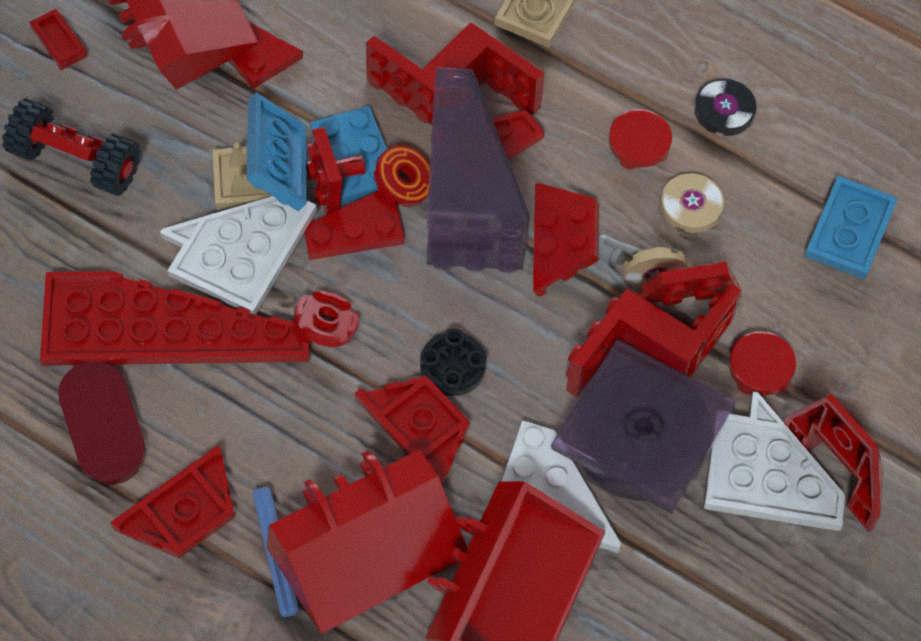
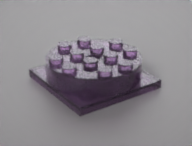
[551,340,736,514]

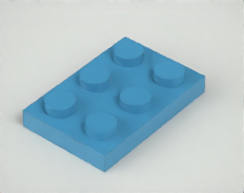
[310,106,387,205]
[804,176,898,280]

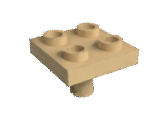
[494,0,575,48]

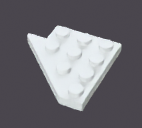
[160,196,317,314]
[704,392,845,531]
[502,420,621,553]

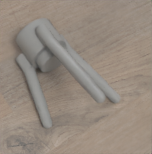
[596,234,642,292]

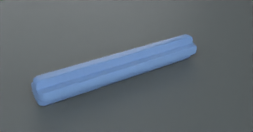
[253,487,299,617]

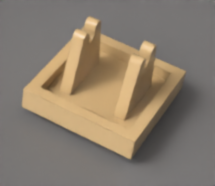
[212,143,272,210]

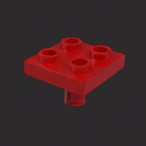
[306,127,365,215]

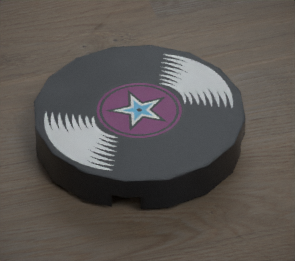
[694,79,757,136]

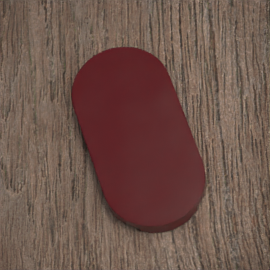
[58,362,146,485]

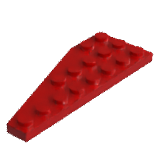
[40,271,309,366]

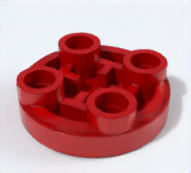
[609,109,672,170]
[729,331,796,395]

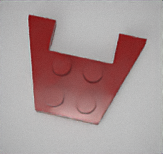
[634,261,742,306]

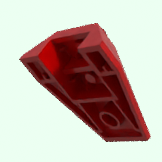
[784,393,884,532]

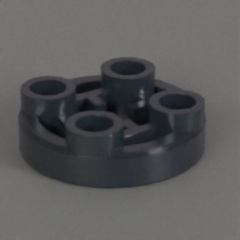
[420,328,487,396]

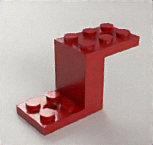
[366,22,544,129]
[565,283,742,397]

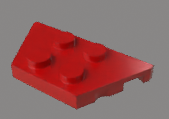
[533,183,599,297]
[355,376,470,486]
[110,445,235,558]

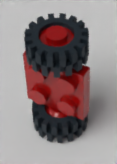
[2,98,141,196]

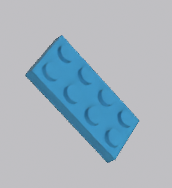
[247,92,306,211]

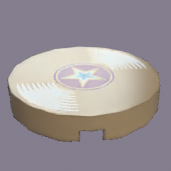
[660,173,725,233]
[622,247,688,290]

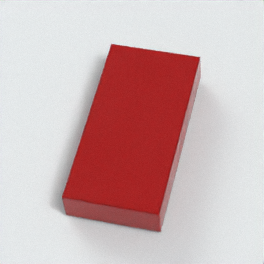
[29,9,88,70]

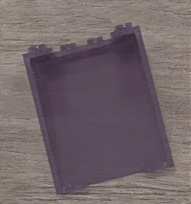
[427,68,530,273]

